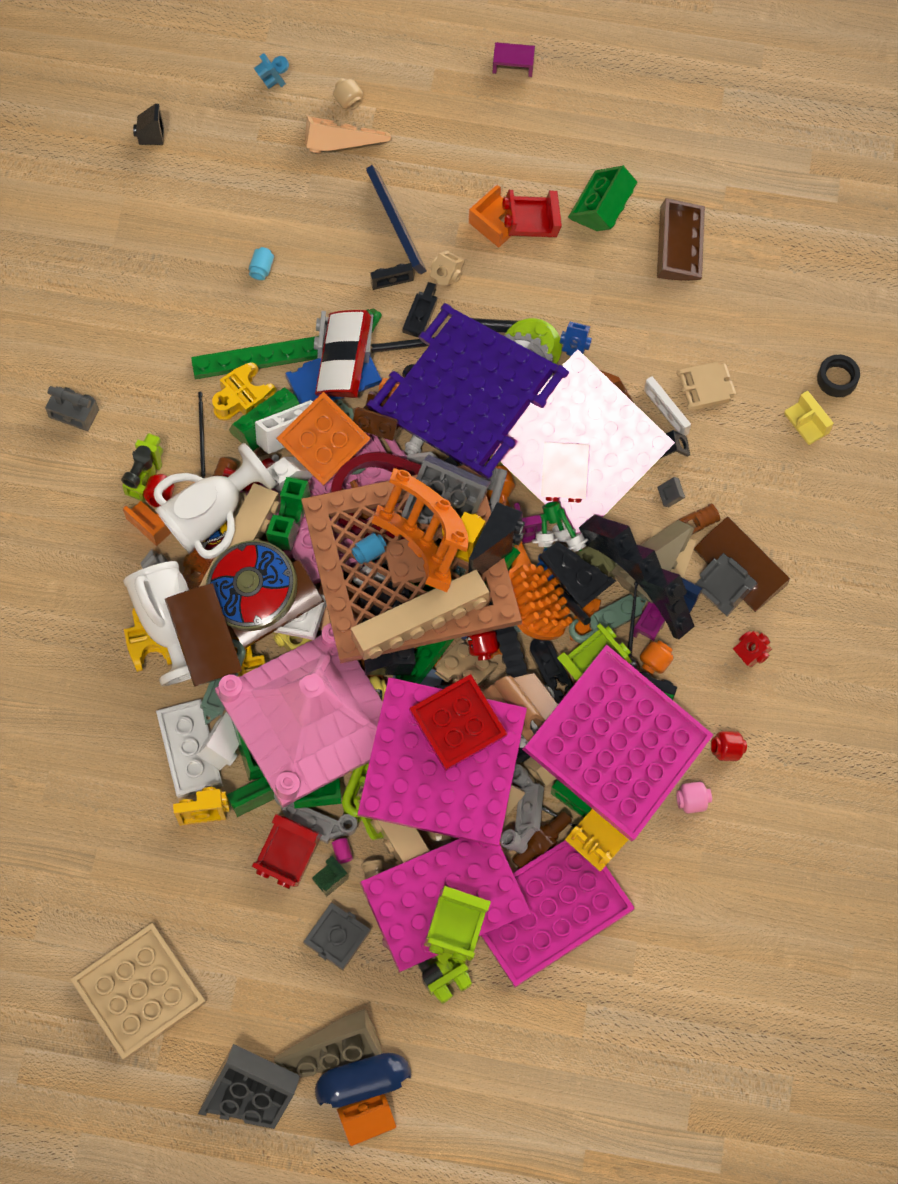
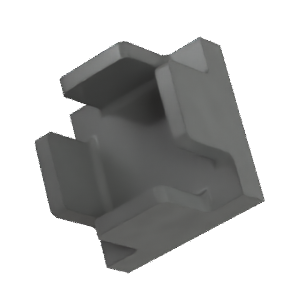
[695,553,757,617]

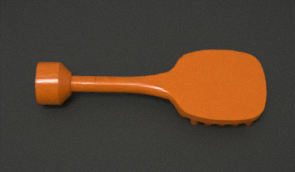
[486,466,573,640]

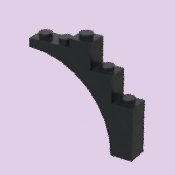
[579,515,695,639]

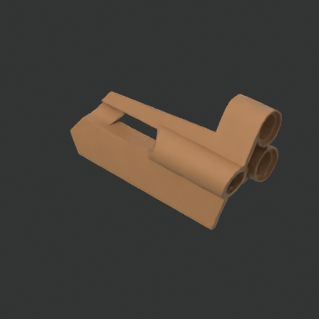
[482,673,558,741]

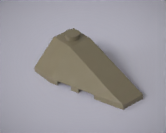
[611,520,694,603]
[274,1009,382,1077]

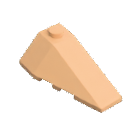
[305,116,391,153]

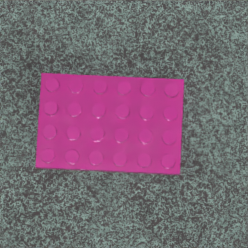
[360,839,531,973]
[481,840,635,988]

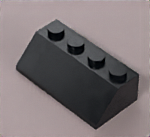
[359,581,416,675]

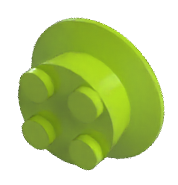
[505,318,562,364]

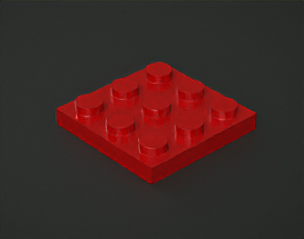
[409,674,508,771]

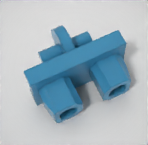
[254,53,289,89]

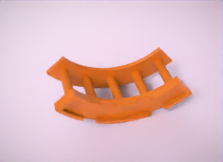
[371,468,468,592]

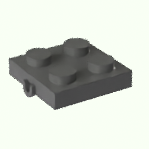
[303,903,371,971]

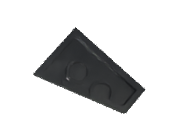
[539,541,616,609]

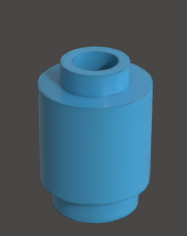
[351,533,387,565]

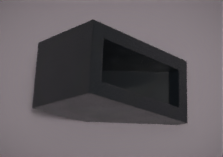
[133,104,164,145]

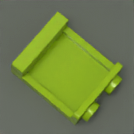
[557,623,632,681]
[424,886,491,963]

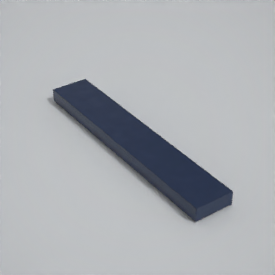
[366,165,427,274]

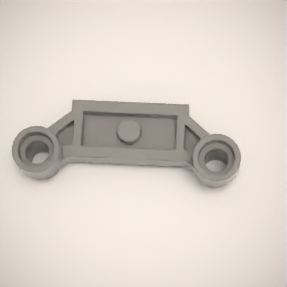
[500,764,544,854]
[274,794,358,844]

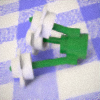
[532,501,588,552]

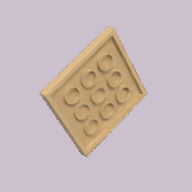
[70,923,206,1061]

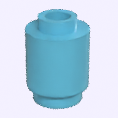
[248,247,274,280]

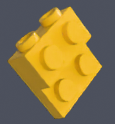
[173,787,230,826]

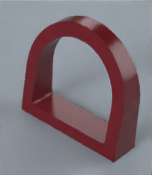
[330,452,422,539]

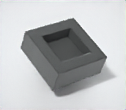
[657,477,685,508]

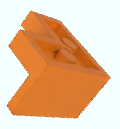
[469,185,511,248]
[123,501,171,546]

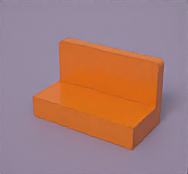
[337,1094,396,1146]

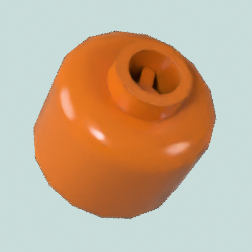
[640,640,674,675]

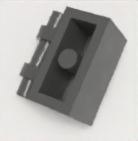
[45,386,99,431]

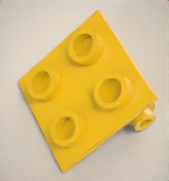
[565,809,629,872]

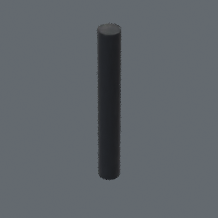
[371,337,435,353]
[553,584,591,625]

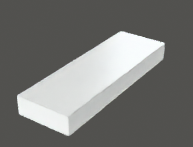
[644,376,691,436]

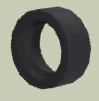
[817,354,860,397]

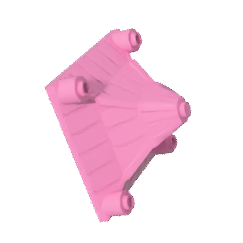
[215,623,383,808]

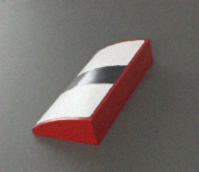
[315,310,371,398]

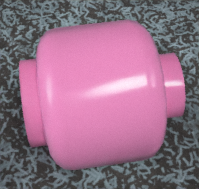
[676,782,712,814]

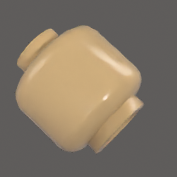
[333,78,363,110]

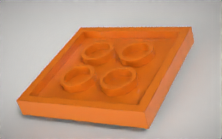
[276,392,371,486]

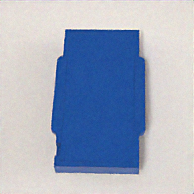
[285,357,382,404]

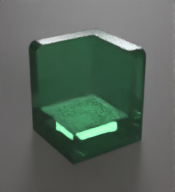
[312,855,349,897]

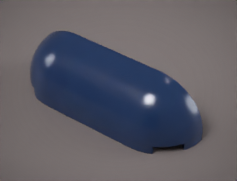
[315,1053,412,1108]

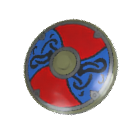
[206,540,297,631]

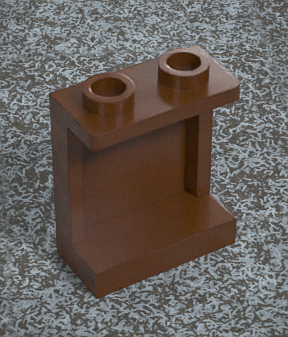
[353,391,402,441]

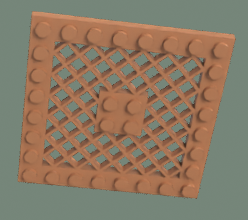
[302,465,522,664]

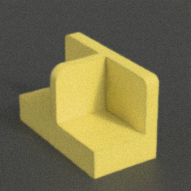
[784,391,834,445]

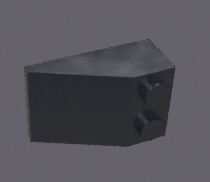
[468,502,525,575]

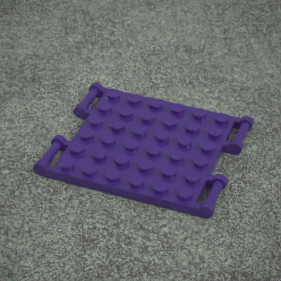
[366,303,569,480]

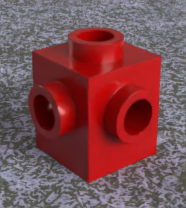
[733,631,773,667]

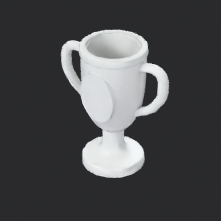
[154,443,277,559]
[123,561,191,687]

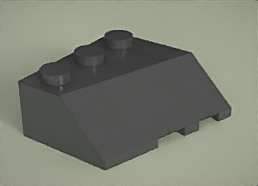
[401,455,491,524]
[198,1044,300,1129]

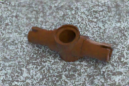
[512,811,572,869]

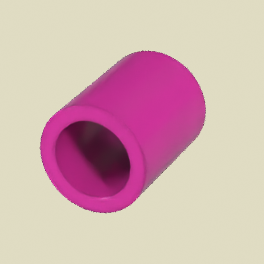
[332,838,353,864]

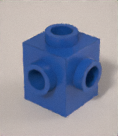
[560,321,592,356]

